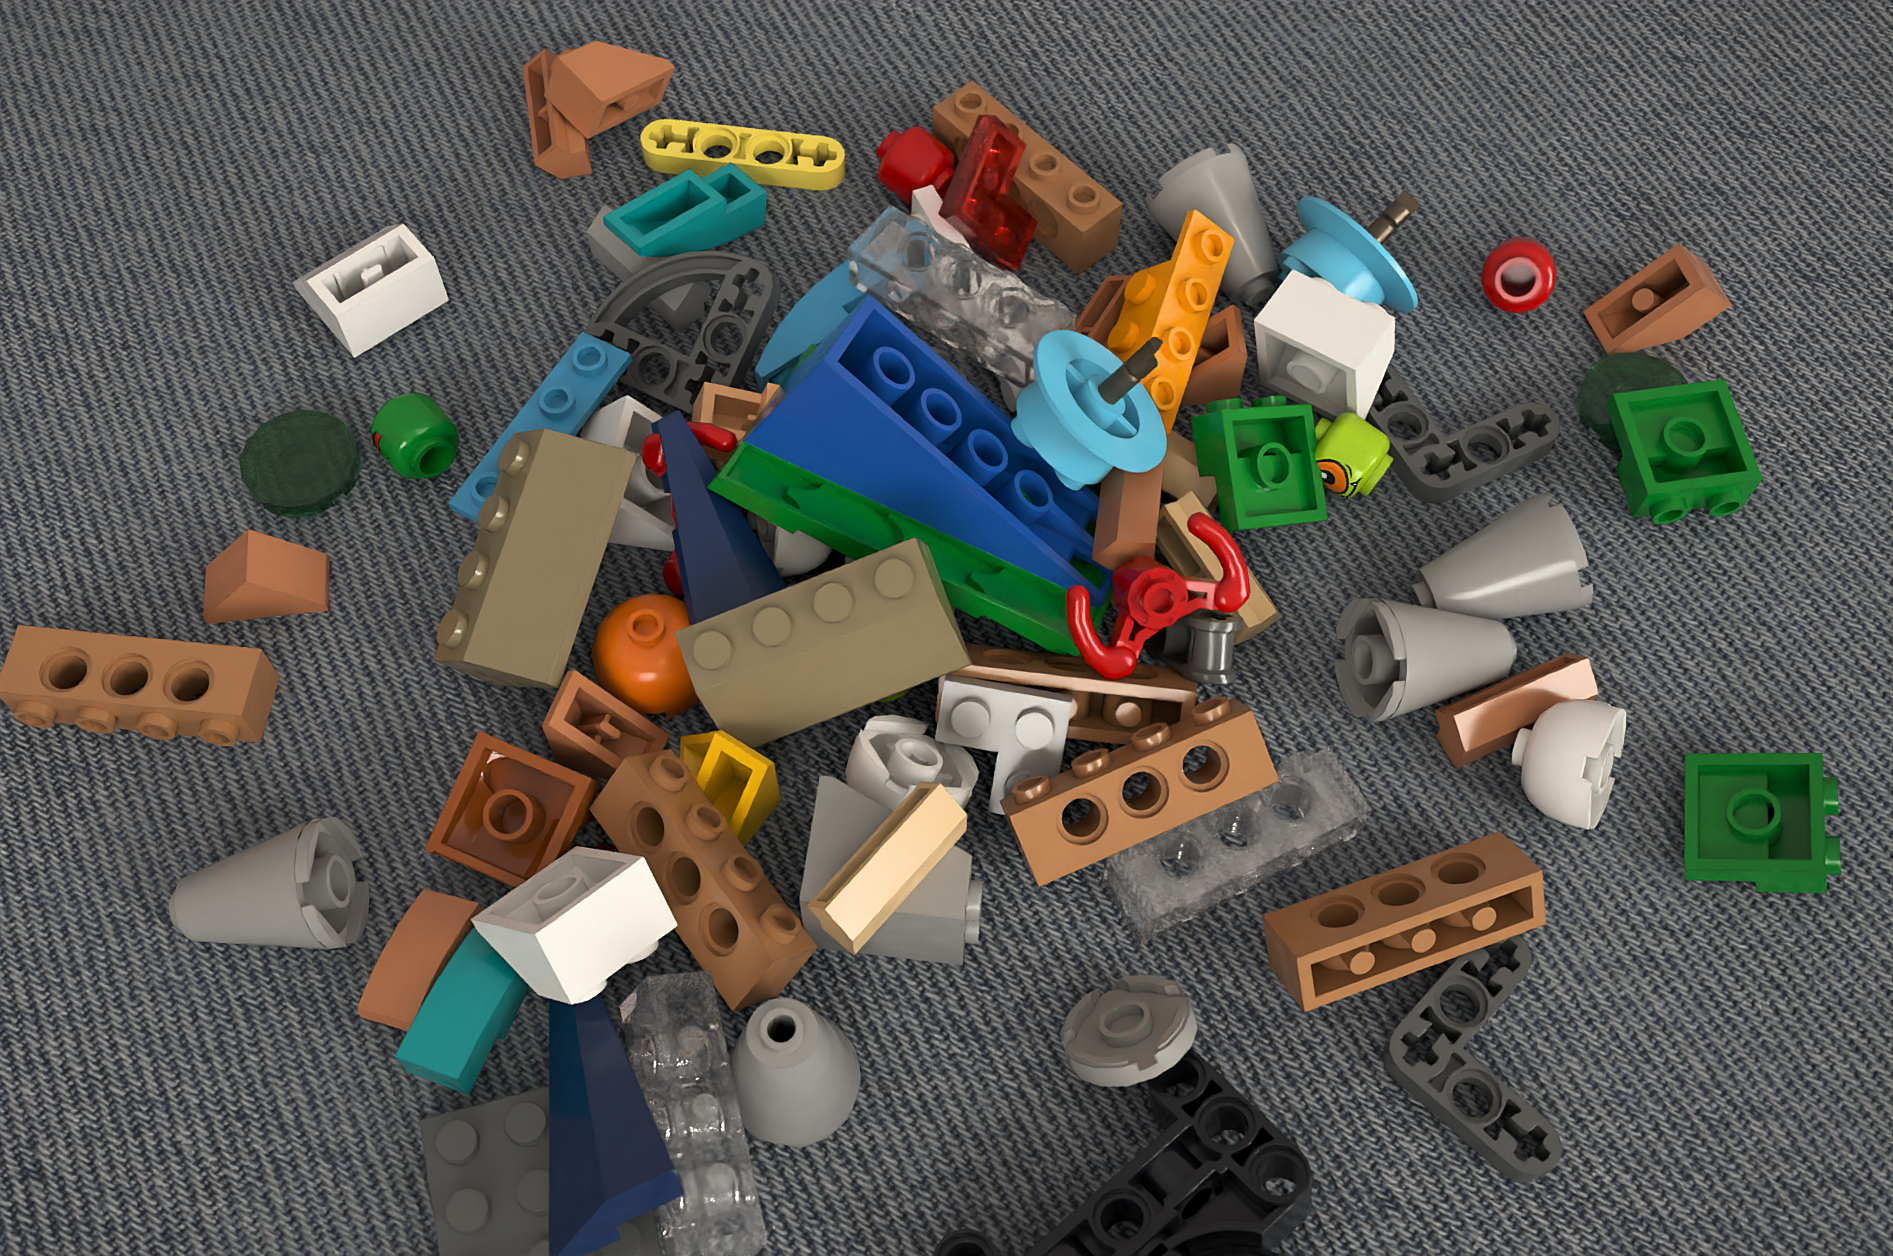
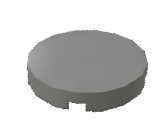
[1060,975,1198,1087]

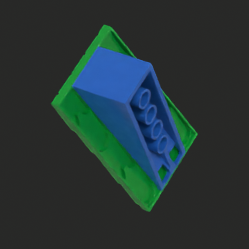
[707,294,1114,657]

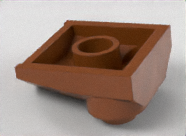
[424,731,599,888]

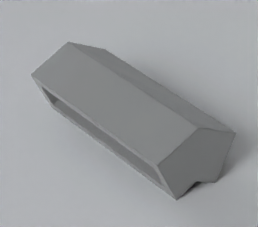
[587,204,713,333]

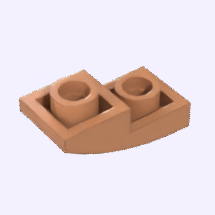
[357,888,482,1031]

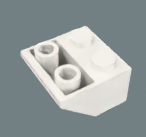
[293,224,449,358]

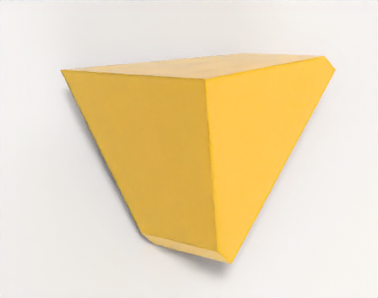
[680,730,781,847]

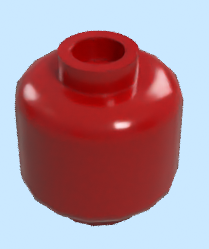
[876,126,957,207]
[1481,236,1557,314]

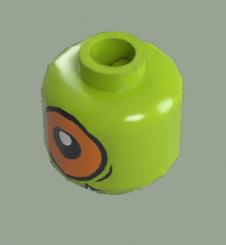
[1315,411,1394,498]

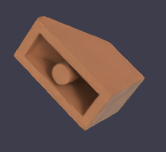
[544,41,675,139]
[1583,243,1732,357]

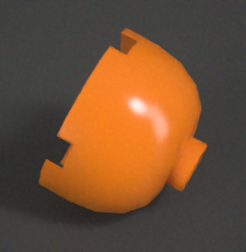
[592,593,700,718]

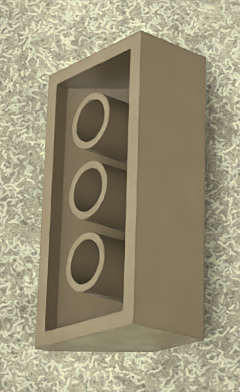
[434,428,637,688]
[674,537,972,749]

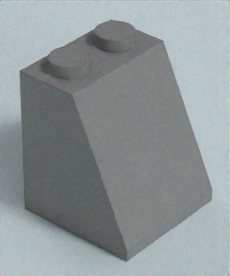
[799,775,984,965]

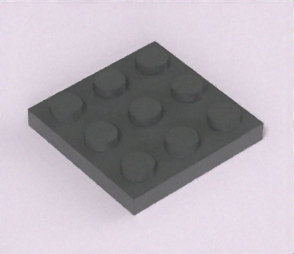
[419,1086,663,1256]

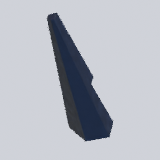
[651,410,787,732]
[549,993,684,1256]

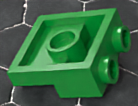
[1606,379,1763,524]
[1191,395,1328,532]
[1684,753,1841,893]

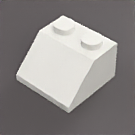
[1254,269,1395,421]
[580,395,715,552]
[471,846,678,1005]

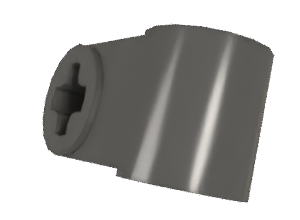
[1144,608,1243,684]

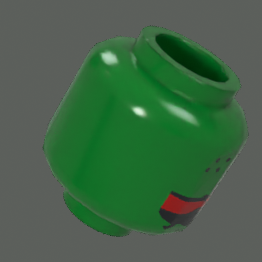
[370,392,460,479]

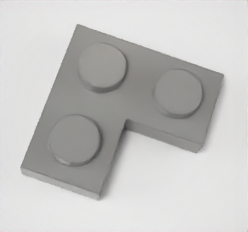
[935,674,1073,815]

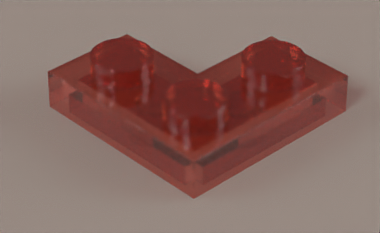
[938,115,1038,270]

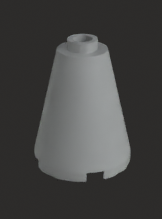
[1145,143,1280,305]
[1410,491,1594,620]
[1335,597,1517,722]
[169,817,370,950]
[725,998,860,1147]

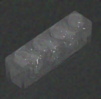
[848,205,1077,389]
[1101,746,1372,945]
[620,971,768,1256]

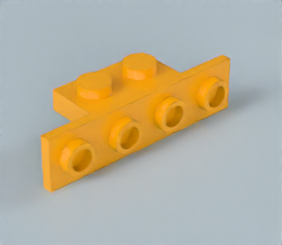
[1107,209,1235,436]

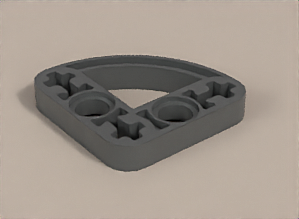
[584,251,781,415]

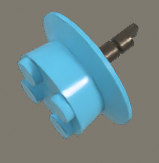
[1276,190,1421,313]
[1011,329,1167,490]

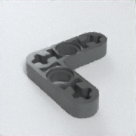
[1365,364,1560,504]
[1383,934,1562,1183]

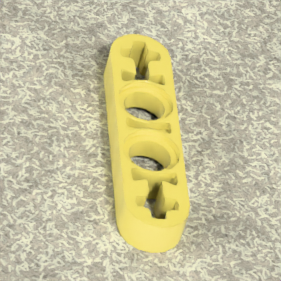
[640,119,846,191]

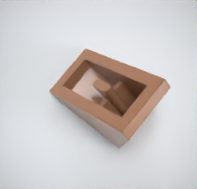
[1180,304,1247,406]
[203,529,330,624]
[542,670,670,780]

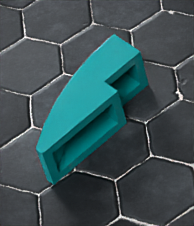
[603,162,767,257]
[395,896,530,1095]

